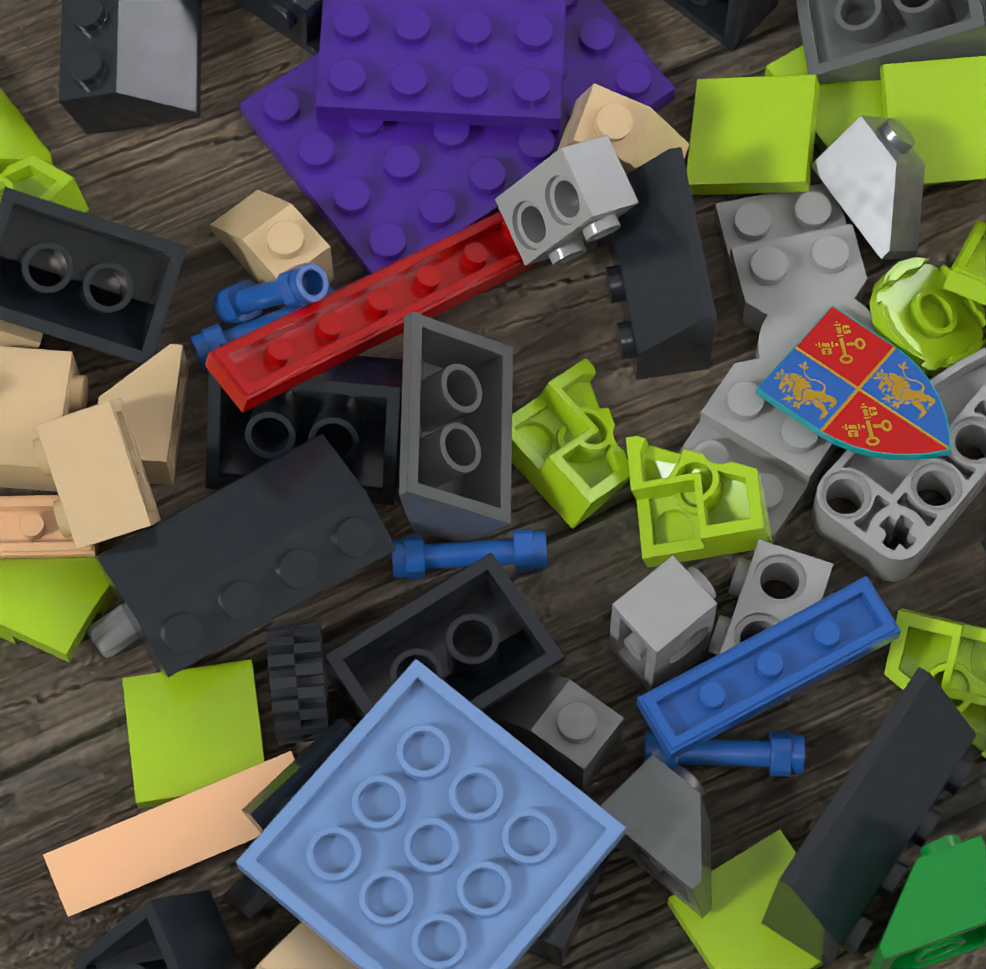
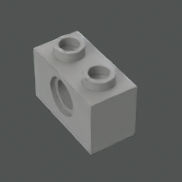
[609,555,717,691]

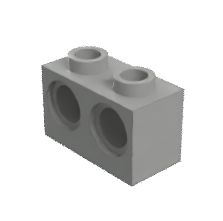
[495,135,639,266]
[708,540,833,701]

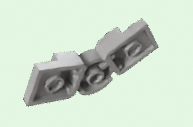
[678,183,877,543]

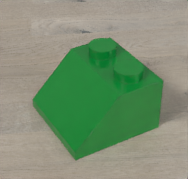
[868,834,986,969]

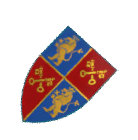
[756,305,951,460]

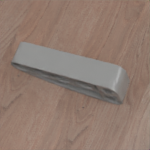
[811,347,986,582]

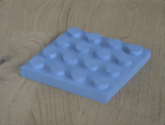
[236,659,626,969]

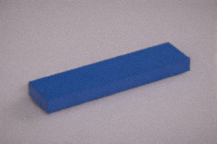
[637,576,901,761]

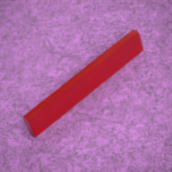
[205,212,537,413]

